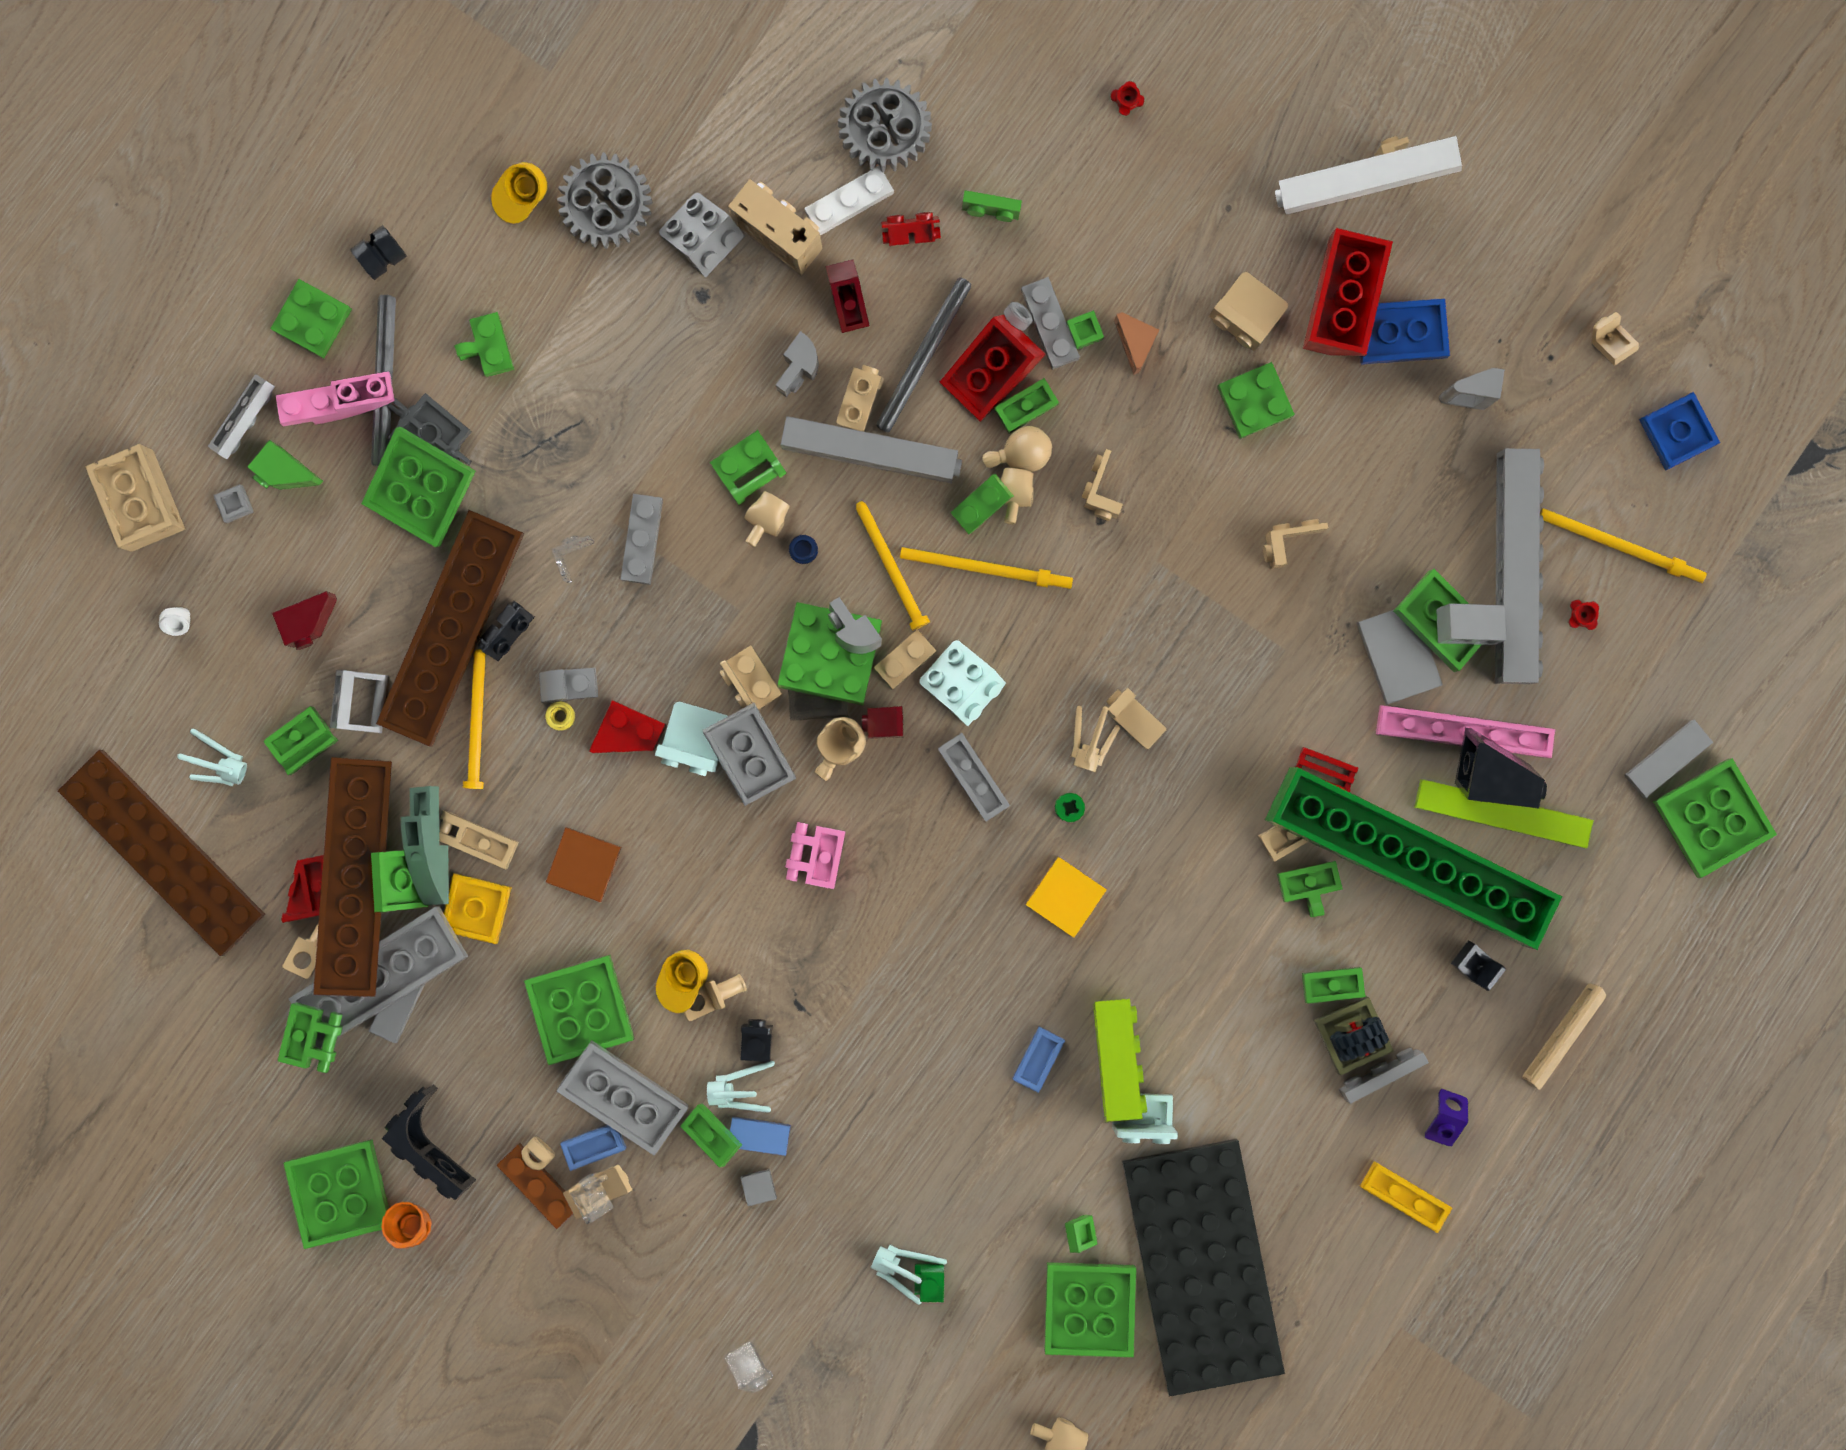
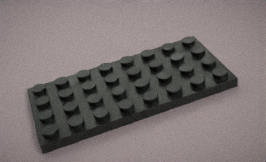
[1122,1139,1285,1397]

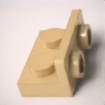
[720,645,783,710]

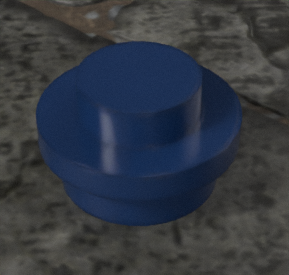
[789,535,818,564]

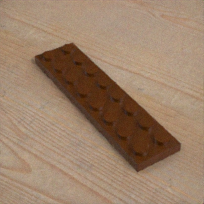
[376,510,524,747]
[58,750,265,956]
[313,757,392,997]

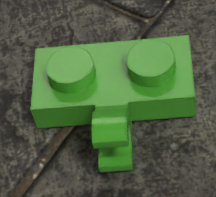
[454,312,514,377]
[1277,861,1343,917]

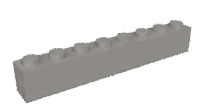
[1495,448,1544,684]

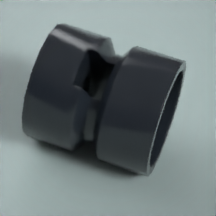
[350,225,407,280]

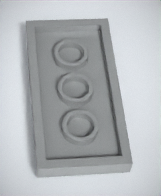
[557,1040,689,1155]

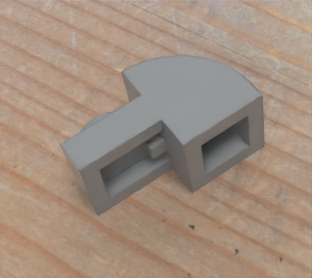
[776,331,819,397]
[828,597,882,654]
[539,668,598,703]

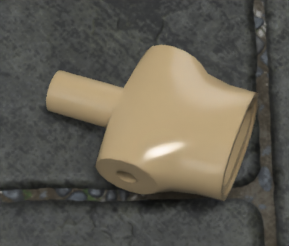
[1001,468,1034,524]
[744,491,790,547]
[1030,1417,1088,1450]

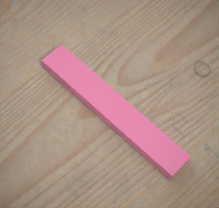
[1376,705,1555,758]

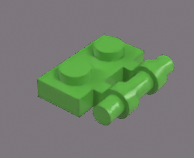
[278,1002,343,1073]

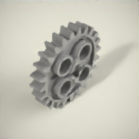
[838,78,932,172]
[557,152,653,249]

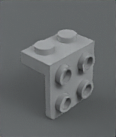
[659,193,745,278]

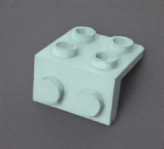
[919,640,1006,726]
[655,702,728,776]
[1112,1093,1178,1144]

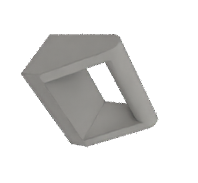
[1439,368,1505,410]
[330,670,388,733]

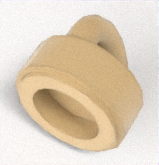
[521,1136,555,1170]

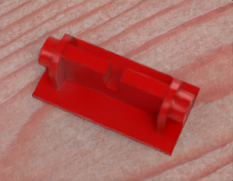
[881,212,941,246]

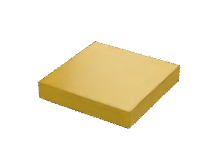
[1025,857,1107,938]
[443,873,512,944]

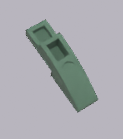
[401,786,449,905]

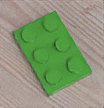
[1393,569,1481,672]

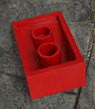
[939,315,1045,422]

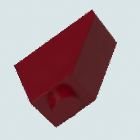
[825,259,870,333]
[272,591,337,650]
[862,706,904,739]

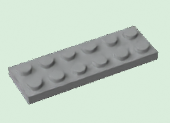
[288,906,469,1048]

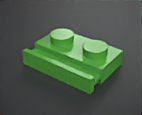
[263,706,338,775]

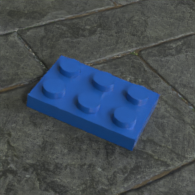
[1360,299,1450,365]

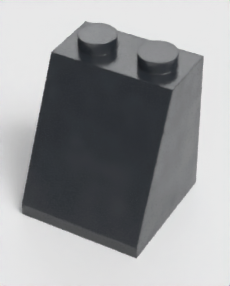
[1455,727,1547,809]

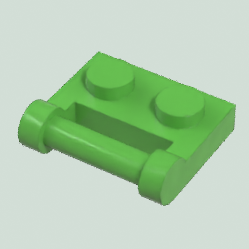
[710,430,787,505]

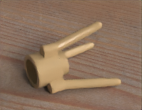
[1071,706,1120,772]

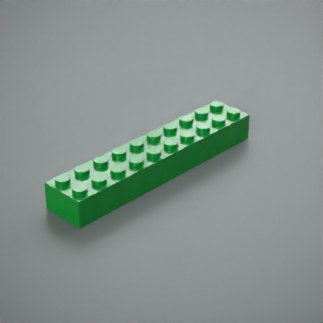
[1265,767,1563,950]

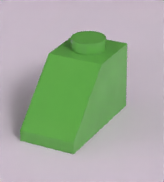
[248,440,323,490]

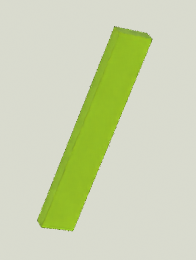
[1414,779,1594,848]

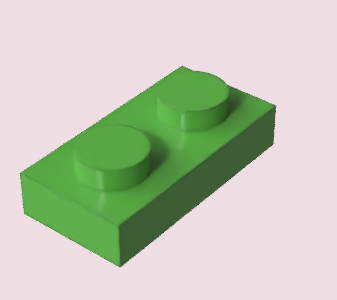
[962,190,1022,222]
[994,378,1059,434]
[950,474,1014,534]
[1302,967,1366,1004]
[680,1104,742,1168]

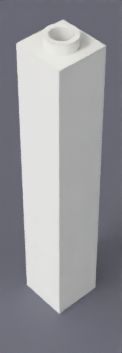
[1275,136,1462,215]

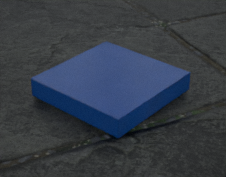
[1639,392,1720,471]

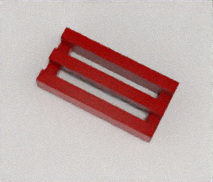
[1295,747,1359,792]

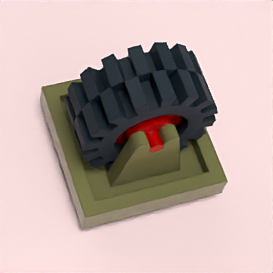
[1314,996,1394,1076]

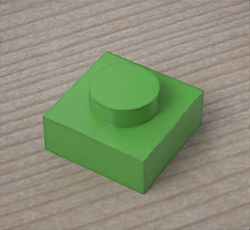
[1066,310,1104,350]
[1065,1215,1098,1253]

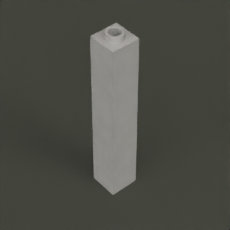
[780,416,962,484]

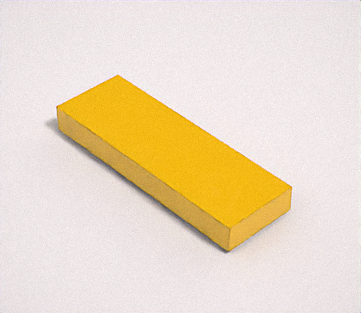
[1360,1161,1452,1233]

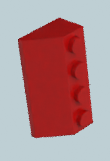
[1303,228,1393,356]

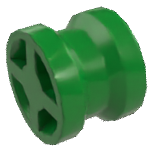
[1054,793,1085,822]

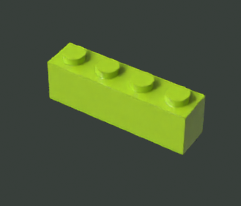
[1093,999,1147,1123]

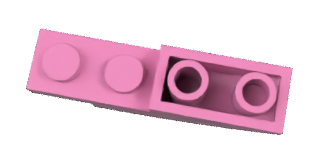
[276,371,395,427]

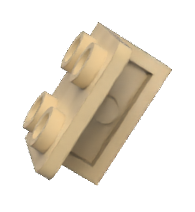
[1209,272,1288,352]

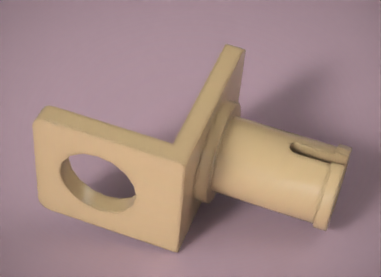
[283,924,318,980]
[684,974,747,1021]

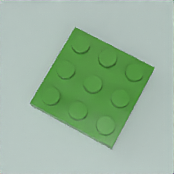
[361,427,476,548]
[777,602,882,705]
[1653,758,1777,878]
[524,955,635,1065]
[283,1139,389,1249]
[1044,1262,1136,1357]

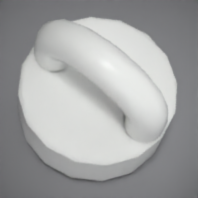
[159,607,190,636]

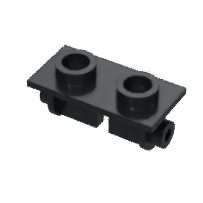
[477,600,535,661]

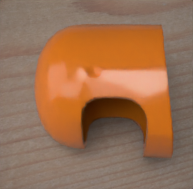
[381,1202,432,1249]

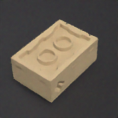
[728,179,823,276]
[85,444,186,552]

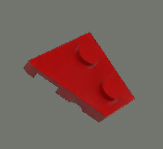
[589,700,666,753]
[281,855,324,923]

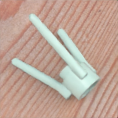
[177,729,247,786]
[707,1061,775,1113]
[871,1245,947,1305]

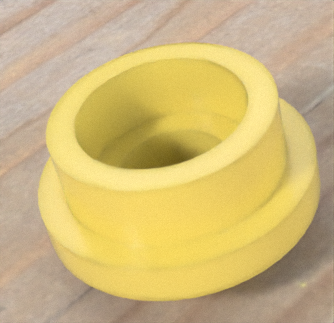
[545,701,575,731]

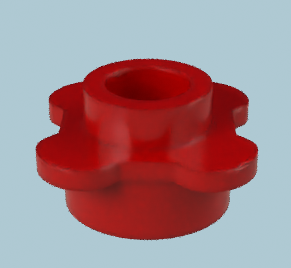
[1110,81,1145,116]
[1568,600,1599,630]

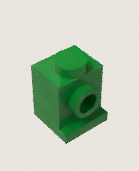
[914,1264,944,1302]

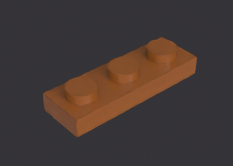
[497,1143,573,1229]

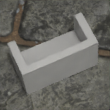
[1437,604,1506,645]

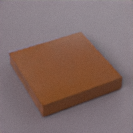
[546,827,622,902]

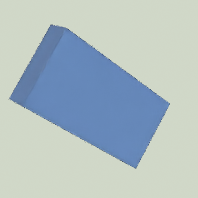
[1012,1026,1065,1093]
[730,1117,791,1156]
[560,1125,626,1171]

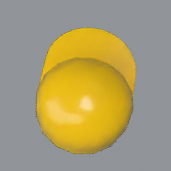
[491,162,547,224]
[656,950,708,1013]

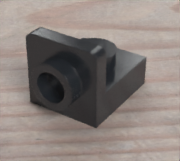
[740,1019,773,1062]

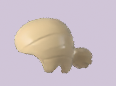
[982,426,1052,472]
[815,717,866,781]

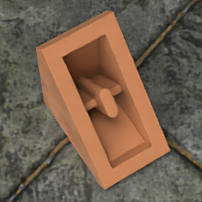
[1114,312,1159,375]

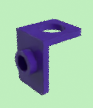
[1425,1089,1468,1146]

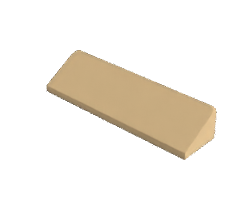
[1522,983,1606,1090]

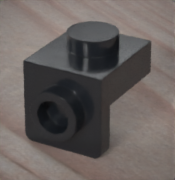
[1451,940,1506,991]

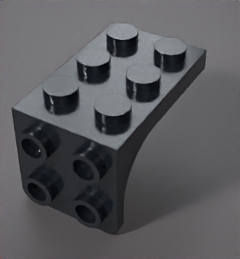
[382,1084,476,1200]

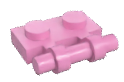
[785,822,846,889]

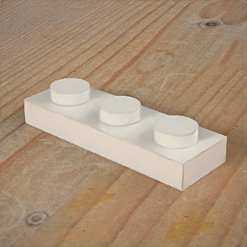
[804,166,894,235]

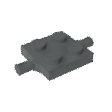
[388,393,472,466]

